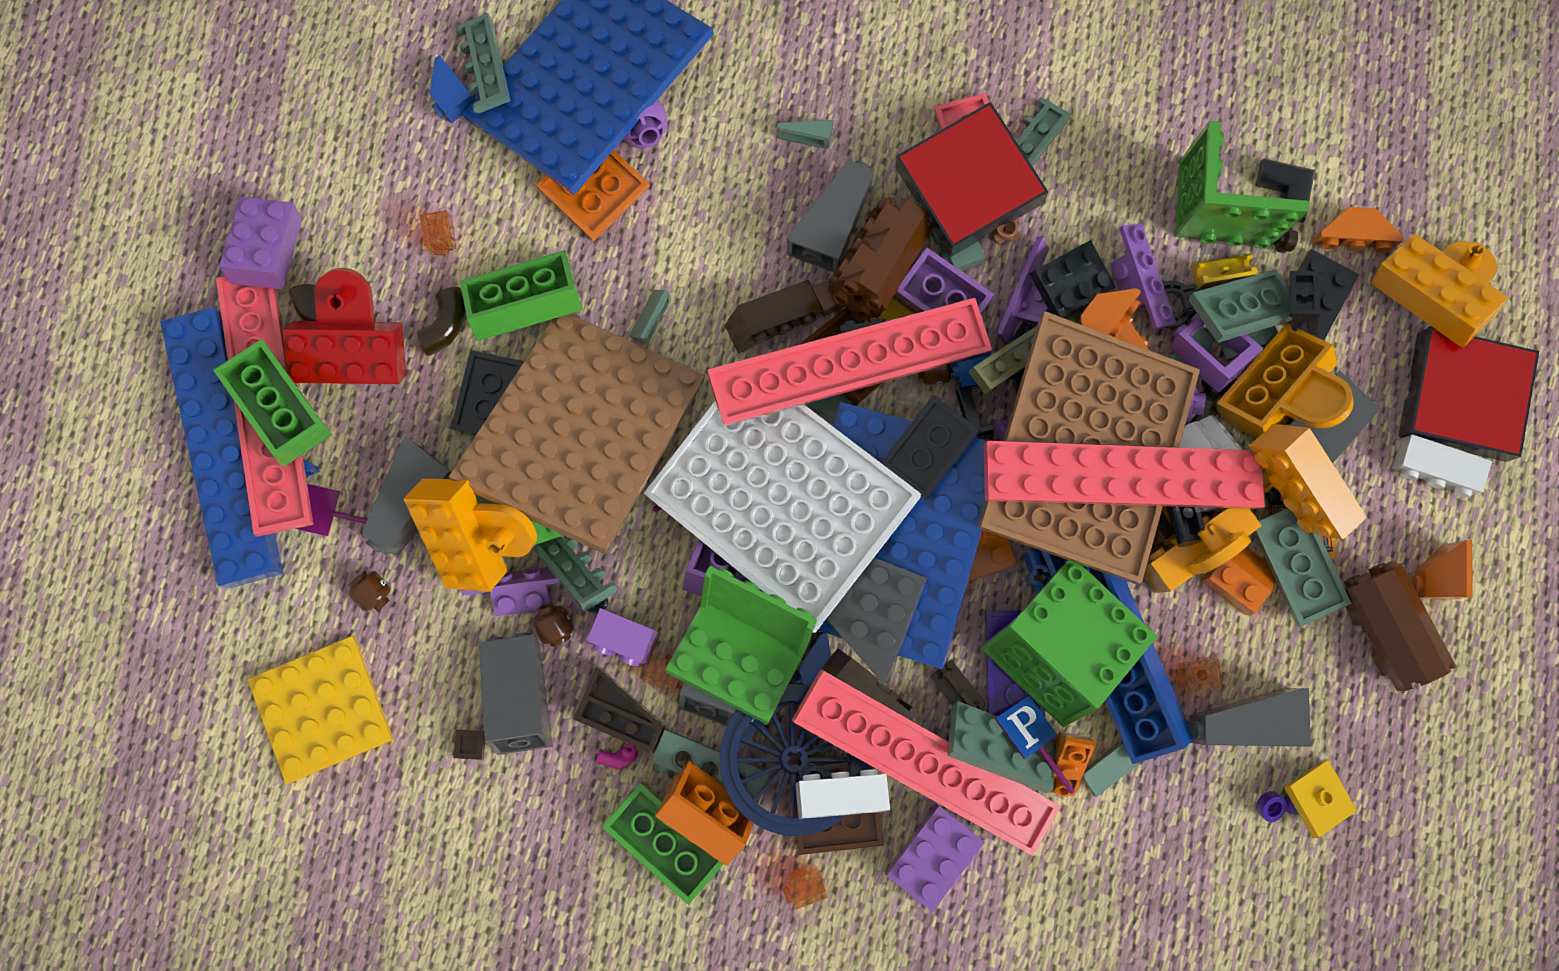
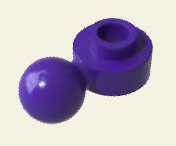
[1256,791,1299,822]

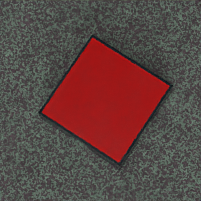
[895,102,1048,257]
[1398,326,1540,462]

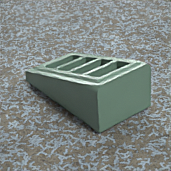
[777,120,834,149]

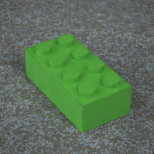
[460,250,583,341]
[213,339,332,467]
[602,781,723,905]

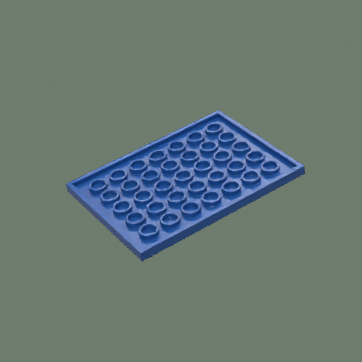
[462,0,714,195]
[818,402,986,669]

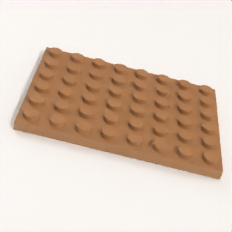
[978,311,1200,584]
[449,314,705,554]

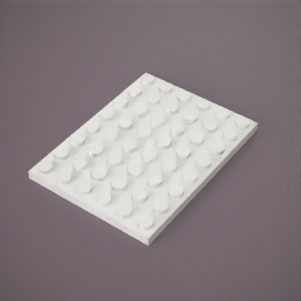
[644,401,921,633]

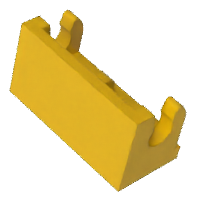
[1191,253,1258,290]

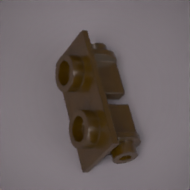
[929,659,986,710]

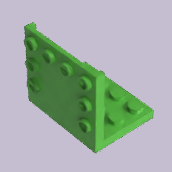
[1175,121,1309,249]
[980,560,1158,727]
[665,566,817,725]

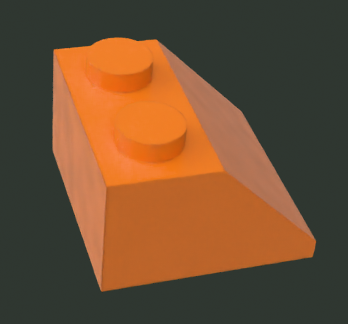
[1201,547,1276,615]

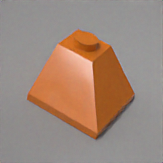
[1411,540,1473,600]

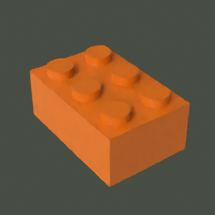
[655,761,754,866]

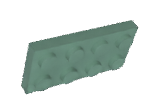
[1188,269,1292,343]
[1253,507,1352,627]
[947,701,1055,794]

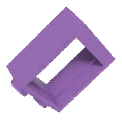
[1170,313,1263,393]

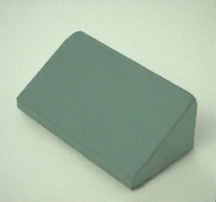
[630,290,671,345]
[1082,740,1140,797]

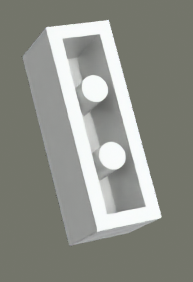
[1392,434,1492,498]
[796,769,890,819]

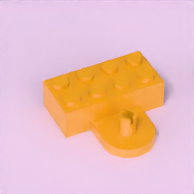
[1371,233,1508,348]
[1217,323,1354,439]
[1249,424,1367,540]
[403,478,537,592]
[1144,508,1262,593]

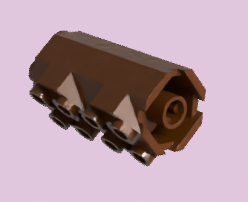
[828,196,934,321]
[1344,560,1456,691]

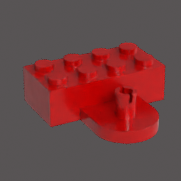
[282,268,406,384]

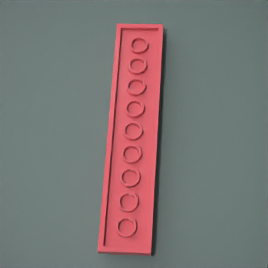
[216,276,314,537]
[707,298,992,426]
[983,441,1265,509]
[792,669,1061,856]

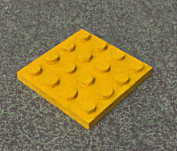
[247,636,394,784]

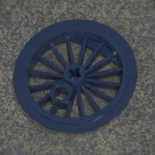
[720,684,868,836]

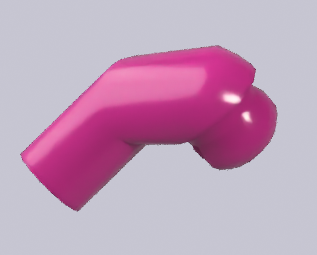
[596,744,638,770]

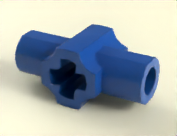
[1023,549,1052,596]

